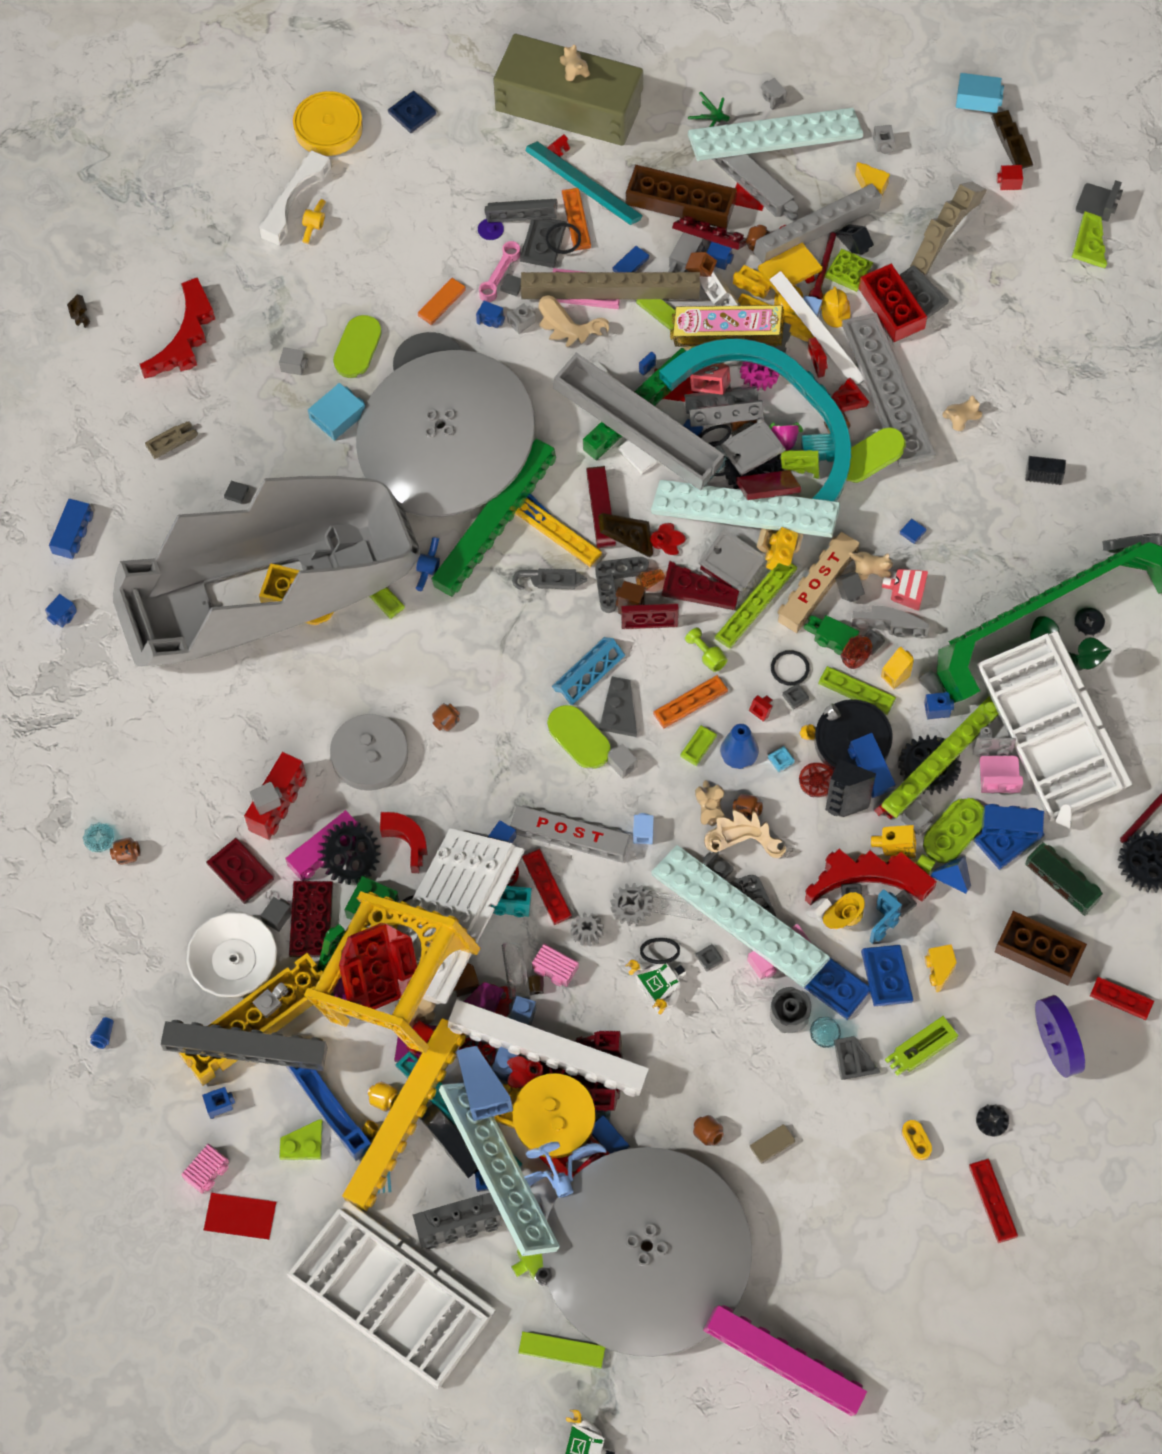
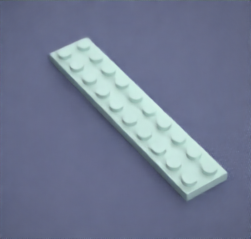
[688,108,863,161]
[651,480,840,537]
[651,845,830,988]
[439,1083,560,1256]

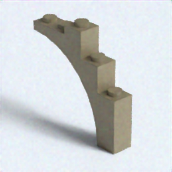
[910,182,987,275]

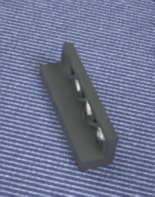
[485,199,558,223]

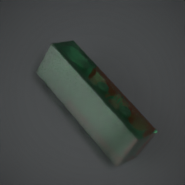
[1025,842,1103,916]

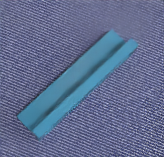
[552,637,625,705]

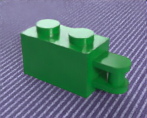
[804,615,860,657]

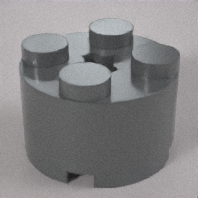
[770,987,811,1033]

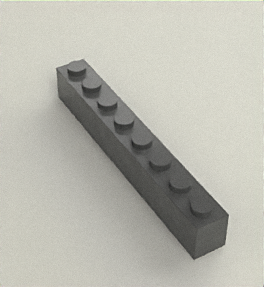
[160,1020,328,1071]

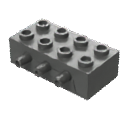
[412,1192,502,1249]

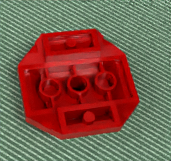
[339,922,417,1009]

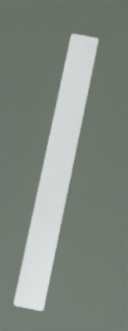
[770,272,864,385]

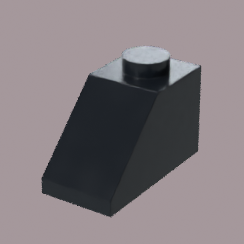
[835,224,874,255]

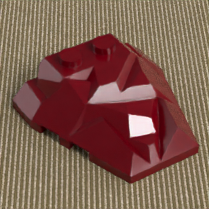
[538,1031,623,1111]

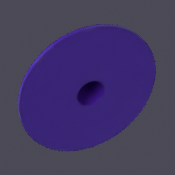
[478,219,504,240]

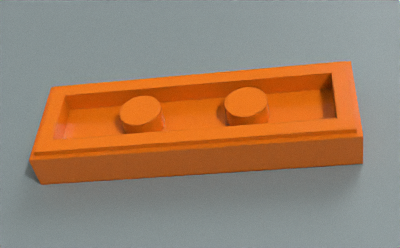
[418,278,466,325]

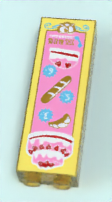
[670,305,785,347]

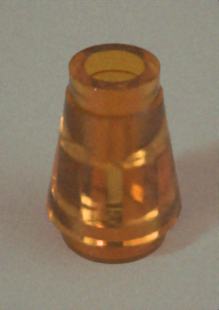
[636,569,665,590]

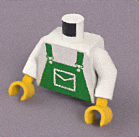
[625,959,686,1015]
[565,1409,615,1454]

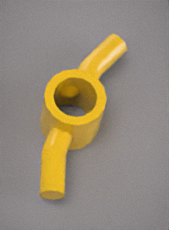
[302,199,326,244]

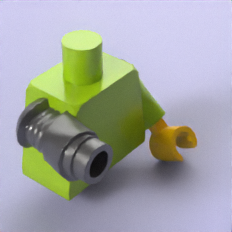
[511,1249,552,1286]

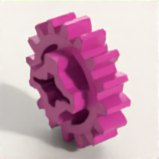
[740,361,779,391]

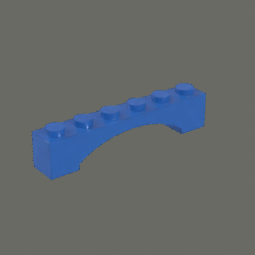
[286,1066,371,1161]

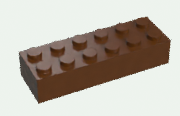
[626,164,737,229]

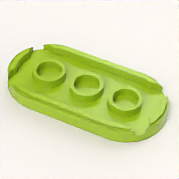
[333,315,381,378]
[847,428,906,483]
[547,705,610,769]
[923,798,984,863]

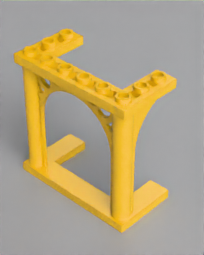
[304,891,481,1053]

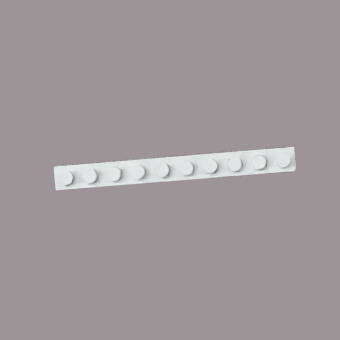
[448,1000,649,1097]

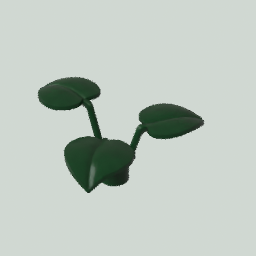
[1030,616,1112,671]

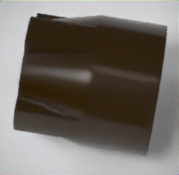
[528,975,544,995]

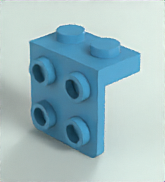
[870,889,902,944]

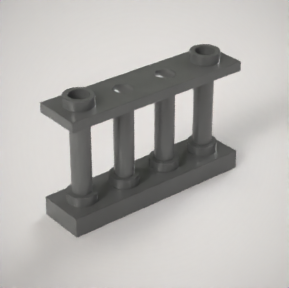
[684,386,764,427]

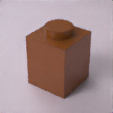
[685,252,717,277]

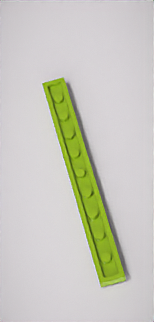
[881,696,999,818]

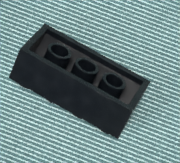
[825,759,876,817]

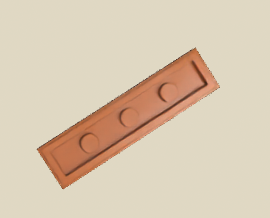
[562,188,591,251]
[653,675,728,729]

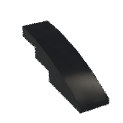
[419,1104,479,1178]

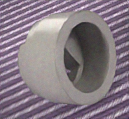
[824,703,841,721]

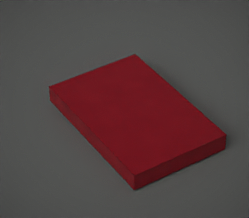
[737,470,801,500]
[621,604,679,629]
[206,838,274,904]

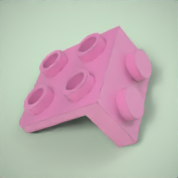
[979,756,1023,793]

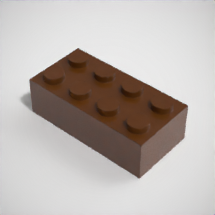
[995,911,1087,986]

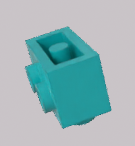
[491,886,532,917]

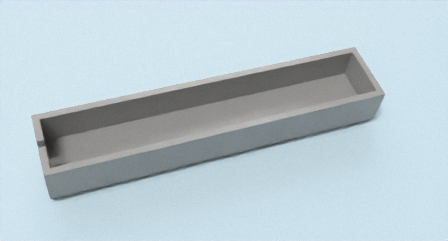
[553,352,724,491]

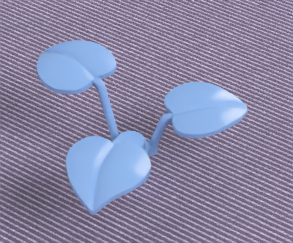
[525,1142,606,1198]

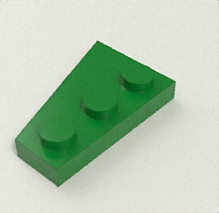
[318,924,345,972]

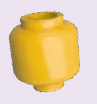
[368,1081,398,1112]

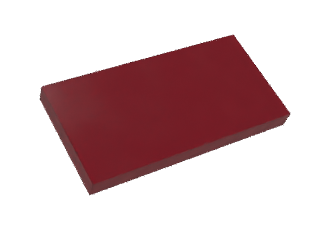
[672,216,746,250]
[289,881,333,958]

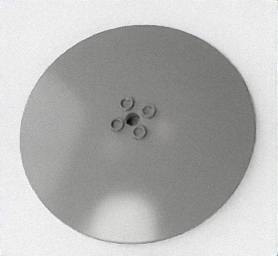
[356,350,535,517]
[542,1147,752,1357]

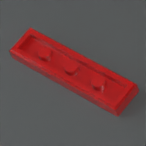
[522,849,572,925]
[969,1158,1018,1243]

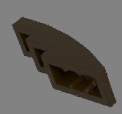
[991,110,1033,169]

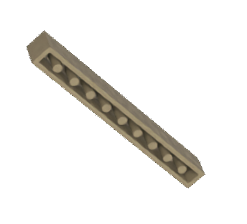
[521,272,700,299]

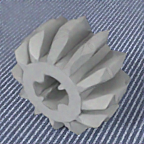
[571,912,604,946]

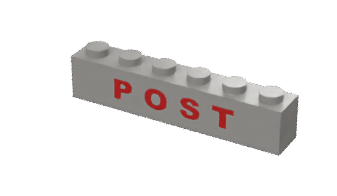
[510,805,629,863]

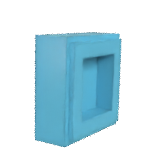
[768,746,795,772]

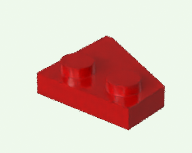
[808,337,828,378]
[831,377,869,412]

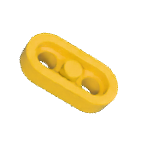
[902,1120,932,1160]

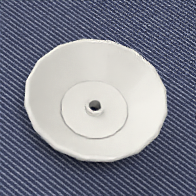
[186,912,278,998]

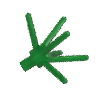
[688,92,730,127]

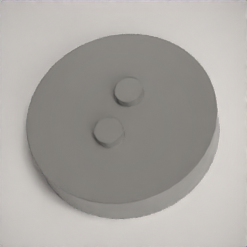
[330,714,408,791]

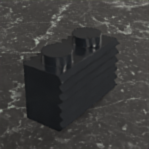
[1025,456,1066,485]

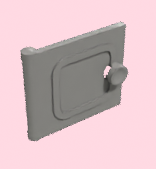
[720,418,785,476]
[699,529,766,592]

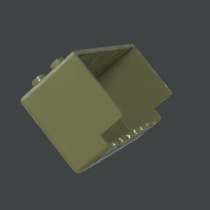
[493,33,643,146]

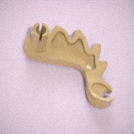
[538,295,609,348]
[704,809,786,858]

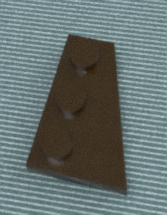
[598,513,653,558]

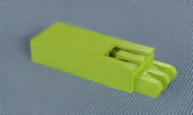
[885,1016,958,1076]

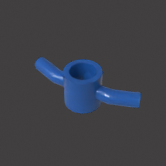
[416,537,440,592]

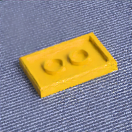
[758,242,822,294]

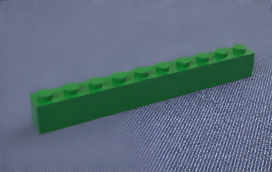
[431,438,556,597]

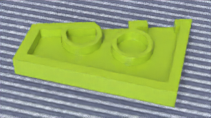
[1072,211,1107,269]

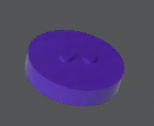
[1035,995,1085,1078]

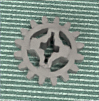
[610,883,654,926]

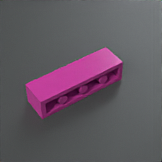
[285,810,361,881]

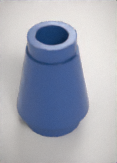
[90,1017,114,1049]

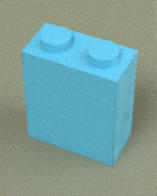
[956,73,1004,113]
[308,383,365,441]

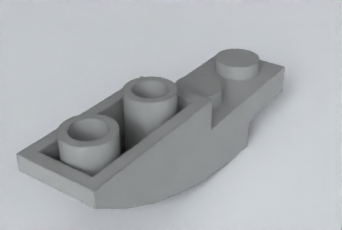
[852,605,929,638]

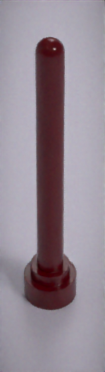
[808,232,836,300]
[1120,793,1162,843]

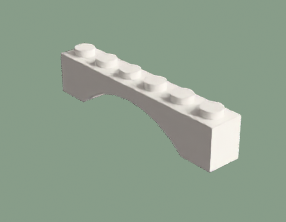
[259,150,331,246]

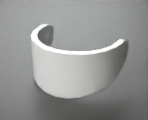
[1055,804,1073,829]

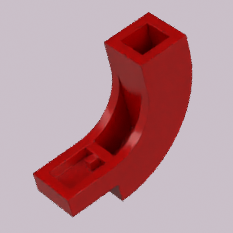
[380,812,428,873]

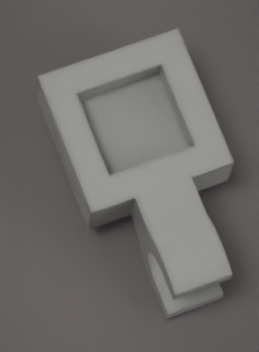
[253,982,289,1018]

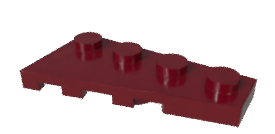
[662,561,739,610]

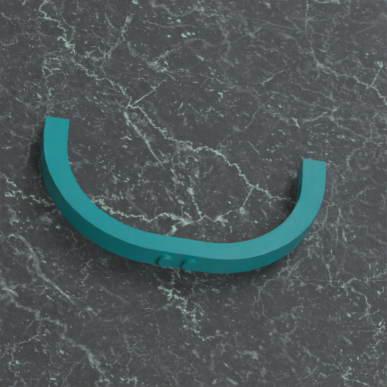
[659,339,851,502]

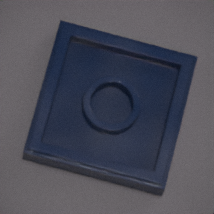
[388,90,436,133]

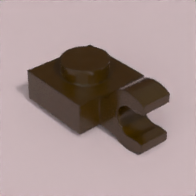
[67,294,90,328]

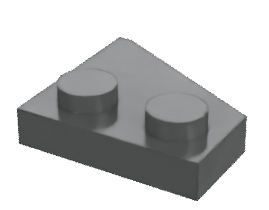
[834,1036,880,1080]

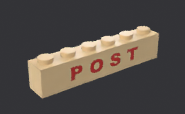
[777,532,860,633]

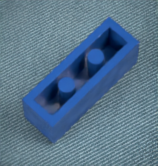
[49,498,93,559]
[848,733,896,798]
[982,804,1044,840]

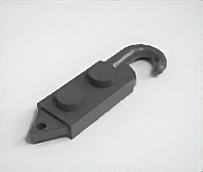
[512,568,587,590]

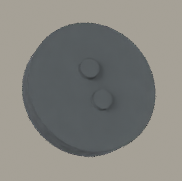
[393,332,462,371]

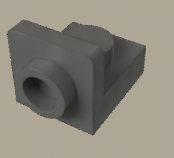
[703,851,734,880]

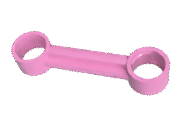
[479,241,520,302]

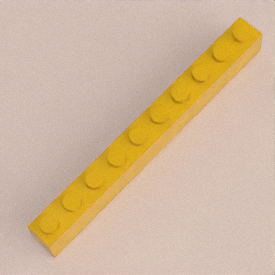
[342,1018,466,1212]

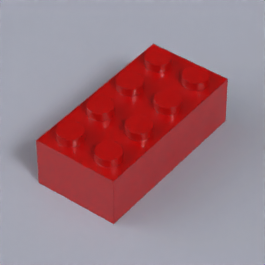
[859,263,927,342]
[244,752,307,840]

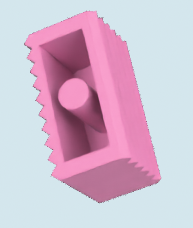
[532,943,579,987]
[181,1143,229,1194]

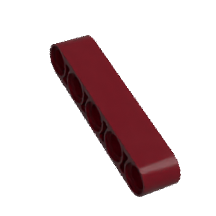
[586,466,616,548]

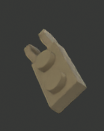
[145,421,198,459]

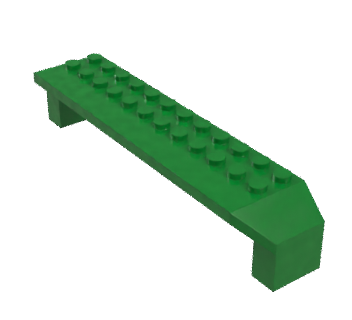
[937,541,1162,703]

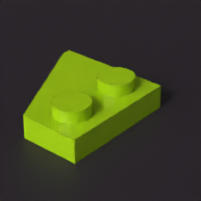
[781,450,820,479]
[279,1119,323,1160]

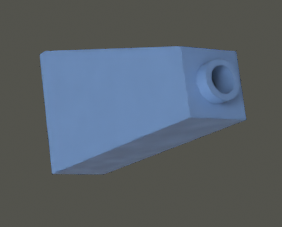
[457,1046,513,1121]

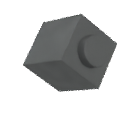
[835,571,865,602]
[261,897,292,932]

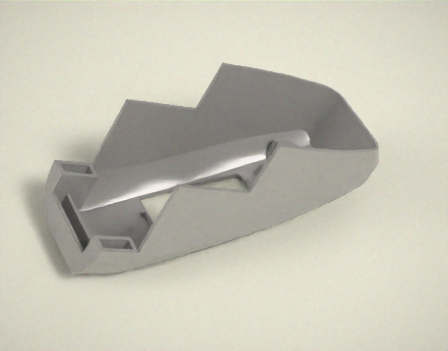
[113,476,420,667]

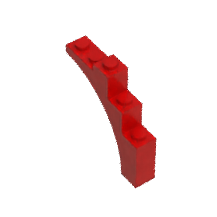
[139,277,215,379]
[805,848,937,905]

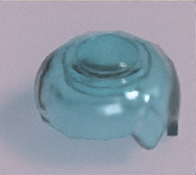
[810,1017,841,1048]

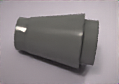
[919,670,945,694]

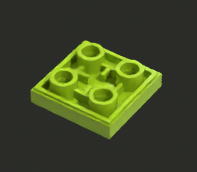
[825,248,873,292]

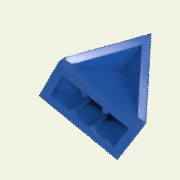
[931,856,971,894]

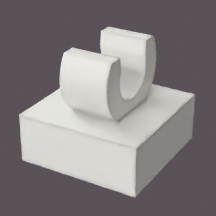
[805,898,832,922]

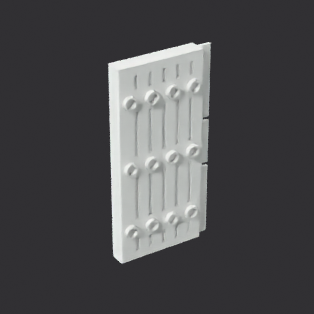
[977,631,1133,821]
[397,828,525,1005]
[287,1200,496,1389]

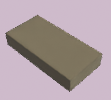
[750,1124,795,1164]

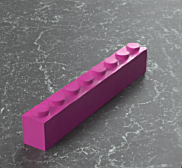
[703,1305,867,1416]

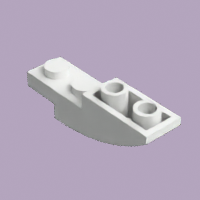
[700,267,741,306]

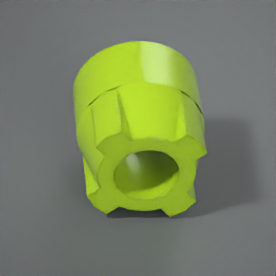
[916,854,936,875]

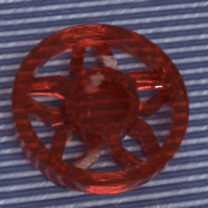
[841,635,872,669]
[799,762,833,798]

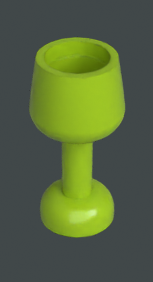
[685,627,728,672]

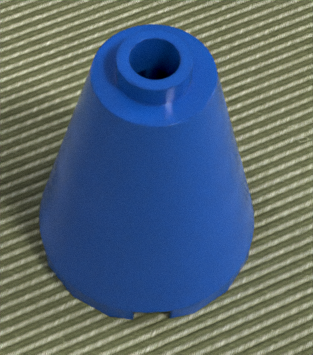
[720,724,759,769]

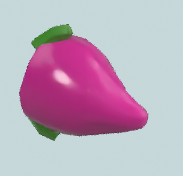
[769,422,803,455]

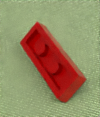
[1090,977,1154,1020]

